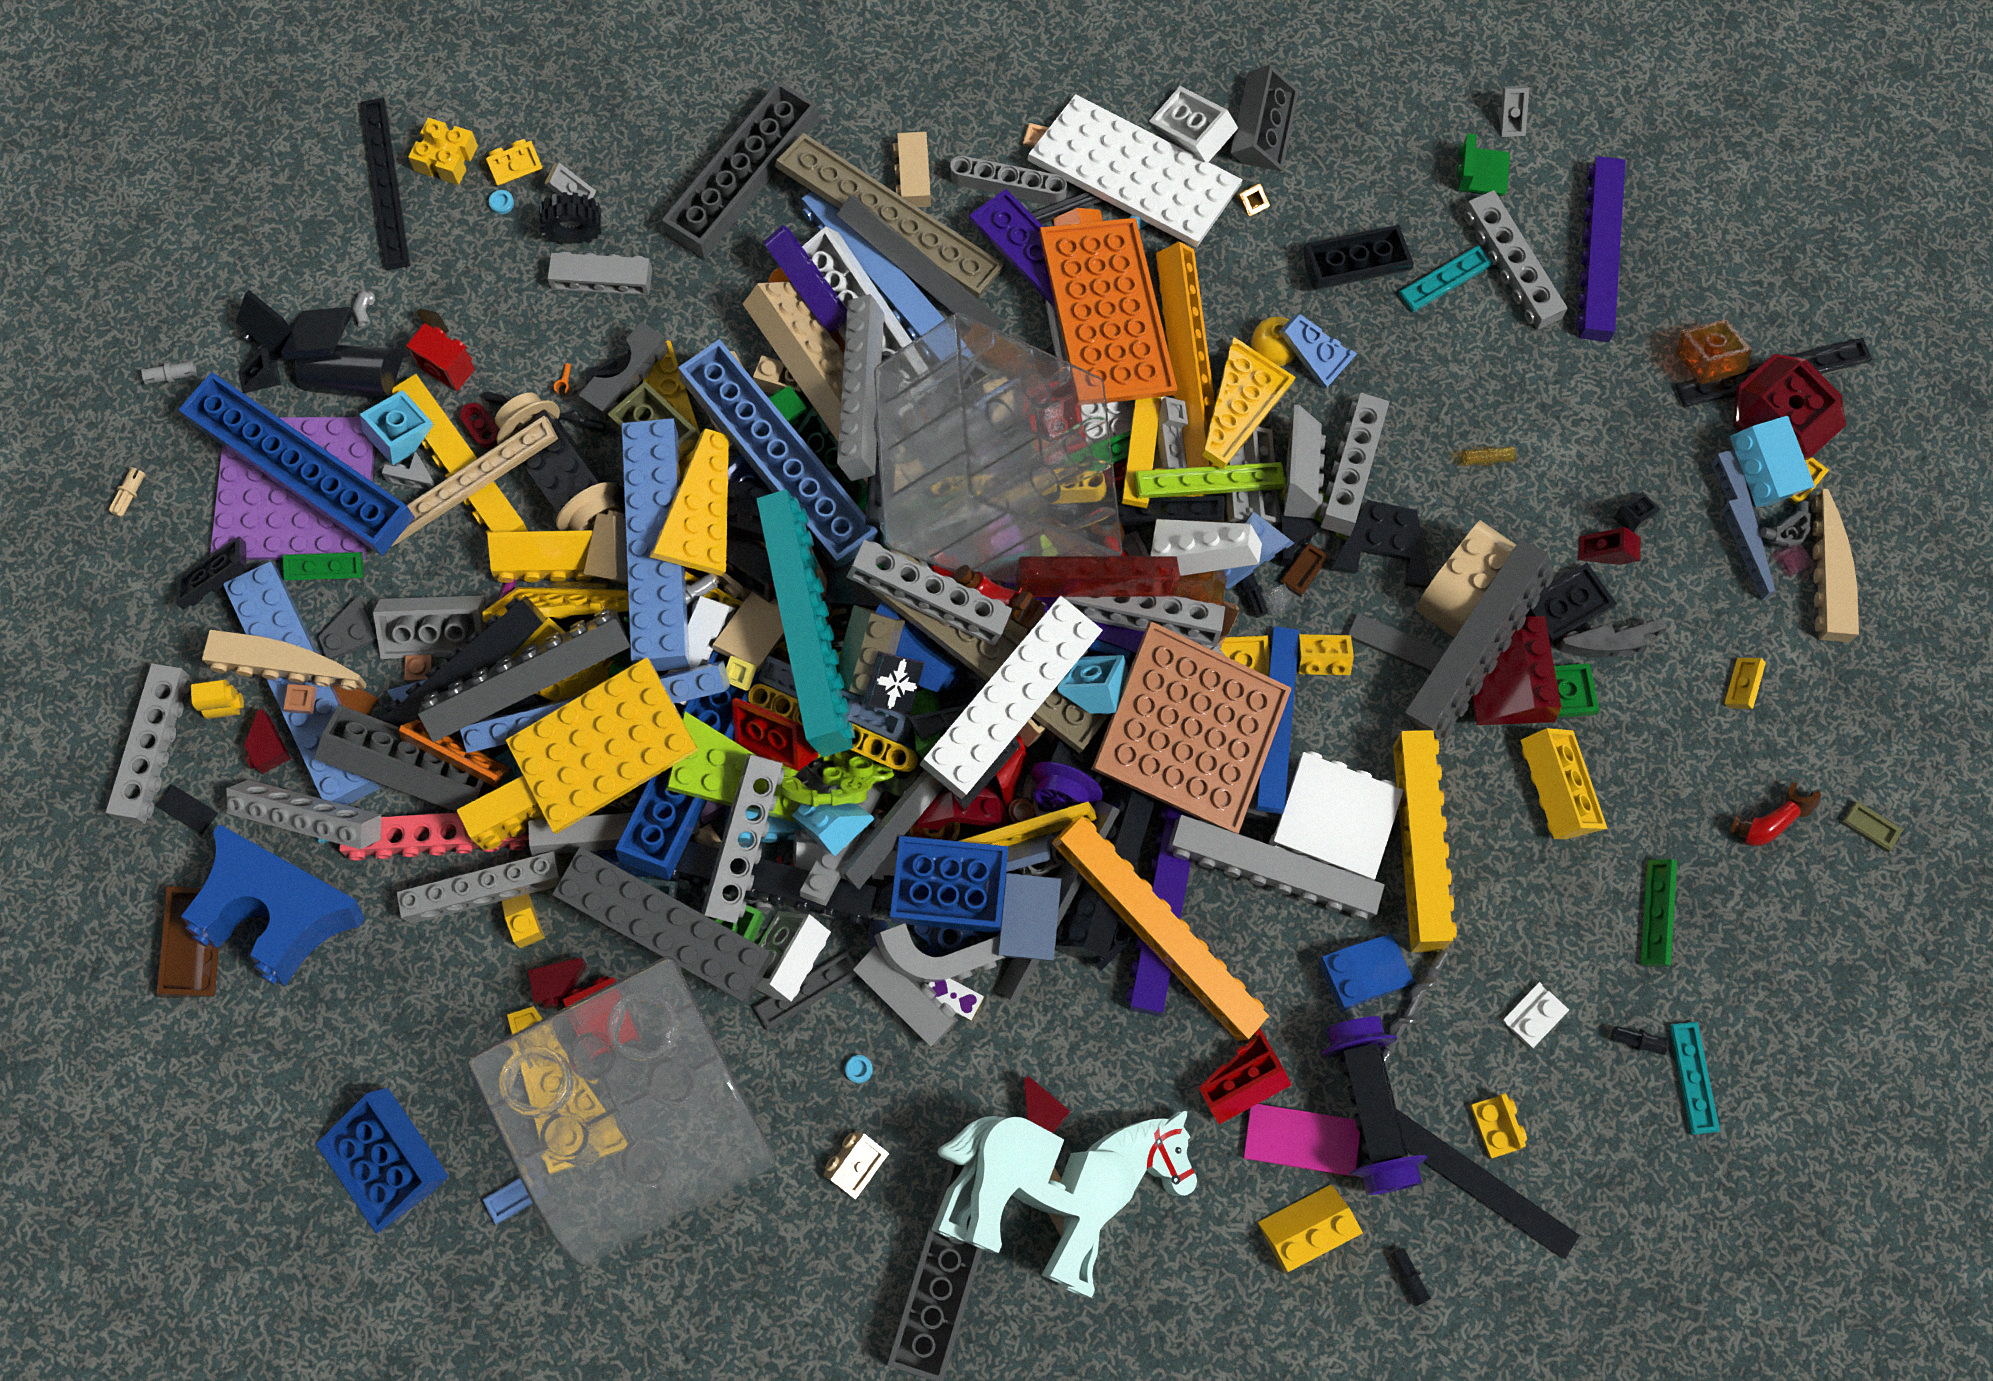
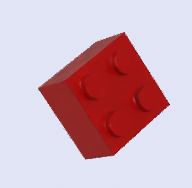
[406,323,475,391]

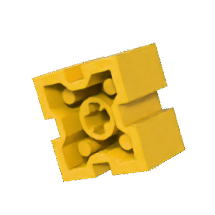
[408,118,478,185]

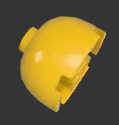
[1251,316,1297,366]

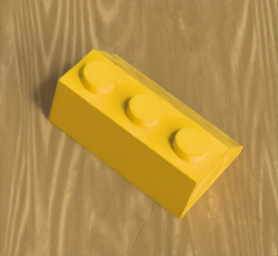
[1257,1184,1363,1274]

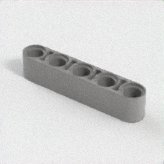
[950,156,1067,205]

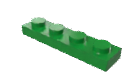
[1641,859,1677,967]

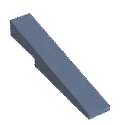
[1711,449,1775,600]
[758,655,912,742]

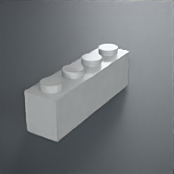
[548,252,652,295]
[853,945,958,1047]

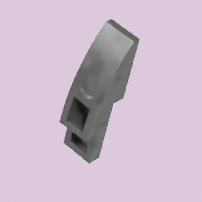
[1557,618,1667,658]

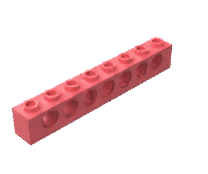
[340,813,529,861]

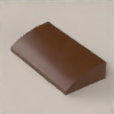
[157,886,219,998]

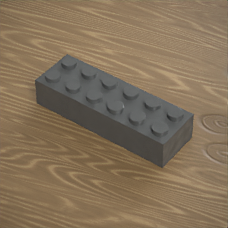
[314,704,484,813]

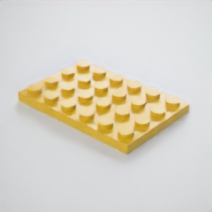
[506,657,699,834]

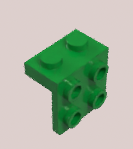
[1456,133,1510,196]

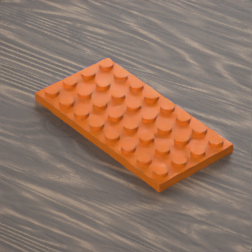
[1039,218,1178,406]

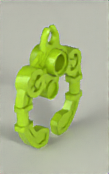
[781,749,894,807]

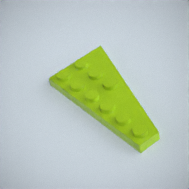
[666,711,812,823]

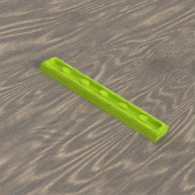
[1133,462,1286,499]

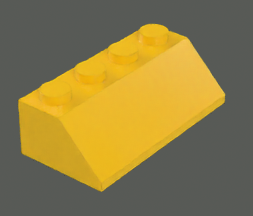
[488,530,593,583]
[1520,728,1608,839]

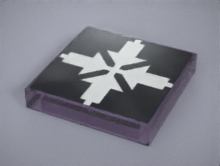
[863,651,925,714]

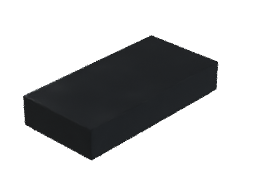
[157,785,218,835]

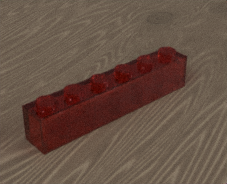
[1015,556,1180,597]

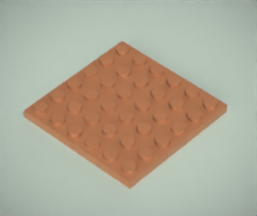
[1091,621,1292,834]

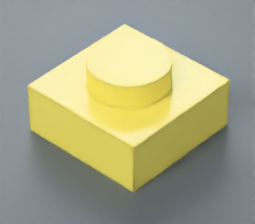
[726,656,758,690]

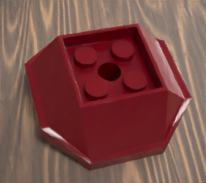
[1733,354,1846,460]

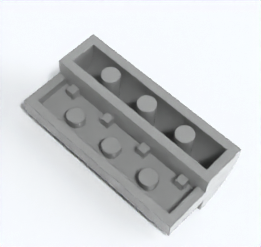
[1226,427,1281,526]

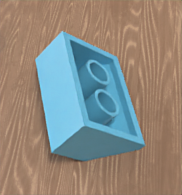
[1729,416,1815,507]

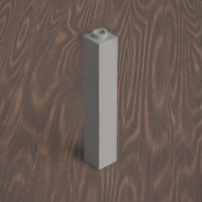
[528,813,700,856]

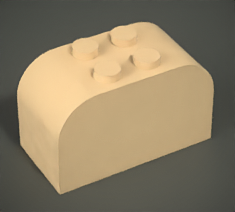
[1415,520,1516,638]

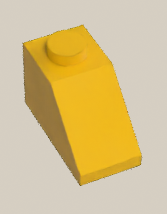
[502,894,545,948]

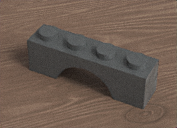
[579,321,668,422]

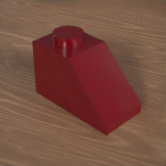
[1578,527,1641,565]
[244,709,291,774]
[528,957,587,1009]
[1024,1075,1070,1134]

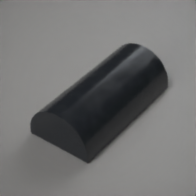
[1304,225,1414,290]
[295,345,404,398]

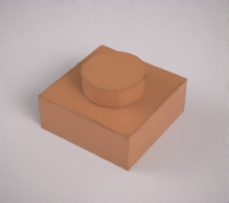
[404,655,433,683]
[283,684,317,714]

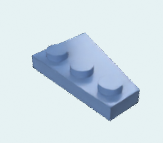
[1279,314,1357,388]
[1206,512,1294,589]

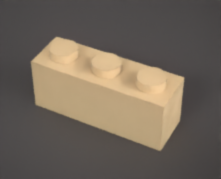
[893,132,931,207]

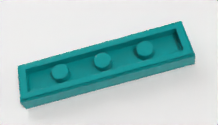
[1398,245,1493,313]
[1669,1022,1720,1135]

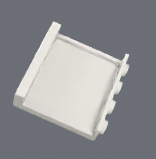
[1269,751,1404,880]

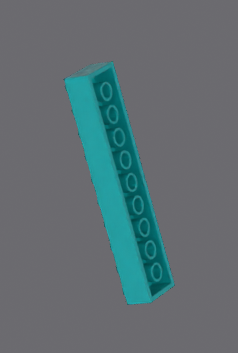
[756,489,855,757]

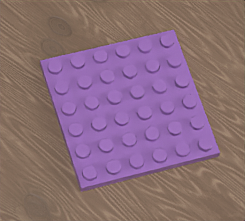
[210,417,375,560]

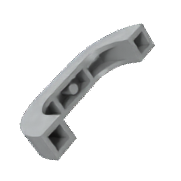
[874,894,1005,983]

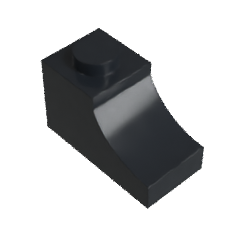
[1279,510,1317,567]

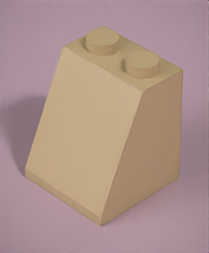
[584,510,628,585]

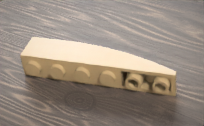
[1811,489,1859,642]
[202,630,366,691]

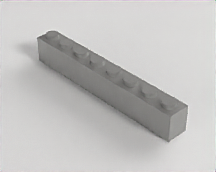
[837,294,884,481]
[1167,815,1385,921]

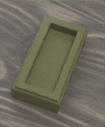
[1841,800,1903,852]

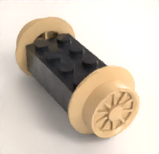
[495,393,621,531]

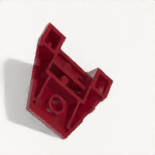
[915,778,1011,832]

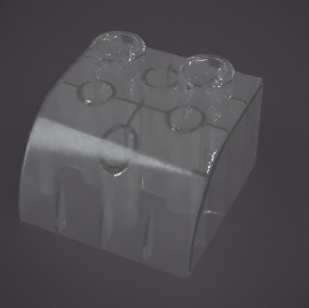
[873,312,1122,583]
[467,956,778,1267]

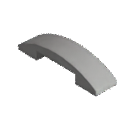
[1158,397,1195,496]

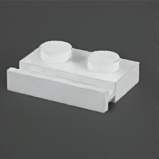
[1502,982,1569,1049]

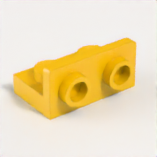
[486,139,543,186]
[1298,634,1354,675]
[1470,1093,1527,1159]

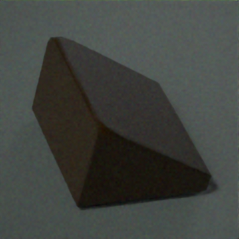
[417,309,449,333]

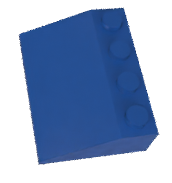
[890,836,1009,933]
[316,1088,449,1234]

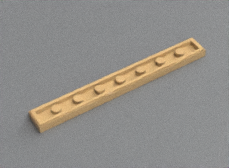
[391,416,558,546]

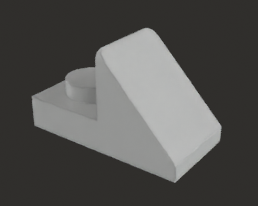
[1498,86,1529,137]
[544,162,596,199]
[382,452,436,491]

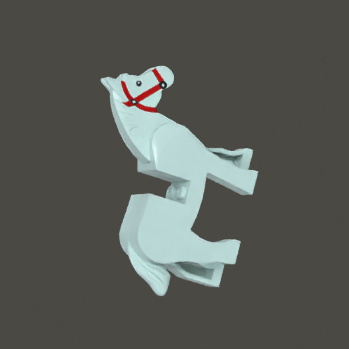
[931,1111,1197,1298]

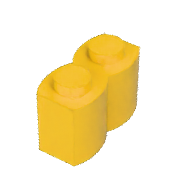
[191,679,244,719]

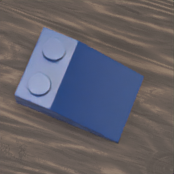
[1318,933,1415,1013]

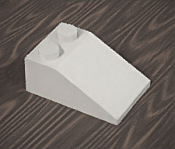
[1149,86,1238,162]

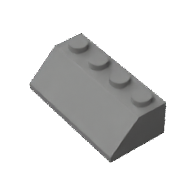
[1284,405,1326,519]
[373,596,486,659]

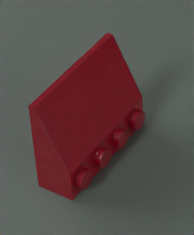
[1472,616,1562,725]

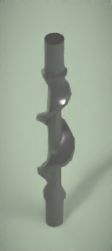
[1382,949,1449,1064]

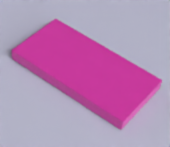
[1243,1104,1360,1177]

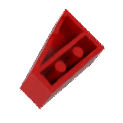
[1199,1028,1292,1125]

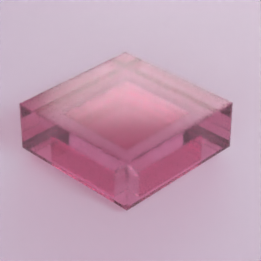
[1776,544,1814,577]

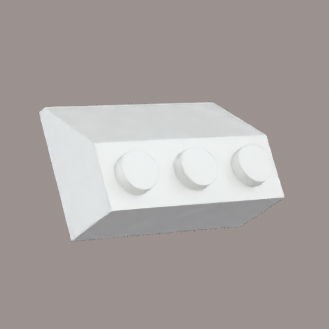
[756,911,831,1002]

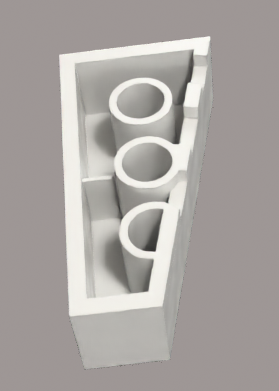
[667,596,736,706]

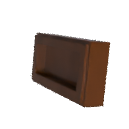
[1280,542,1330,597]

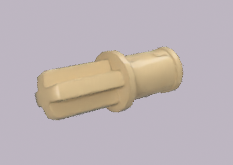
[109,467,146,517]

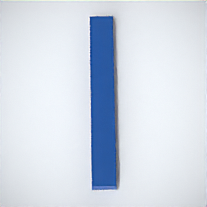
[1256,626,1300,814]

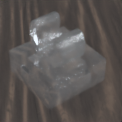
[1262,583,1296,618]

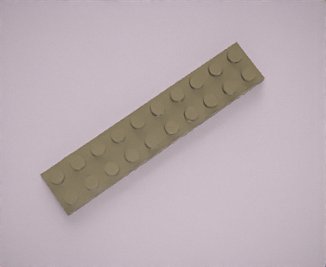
[775,133,1004,299]
[866,547,1110,753]

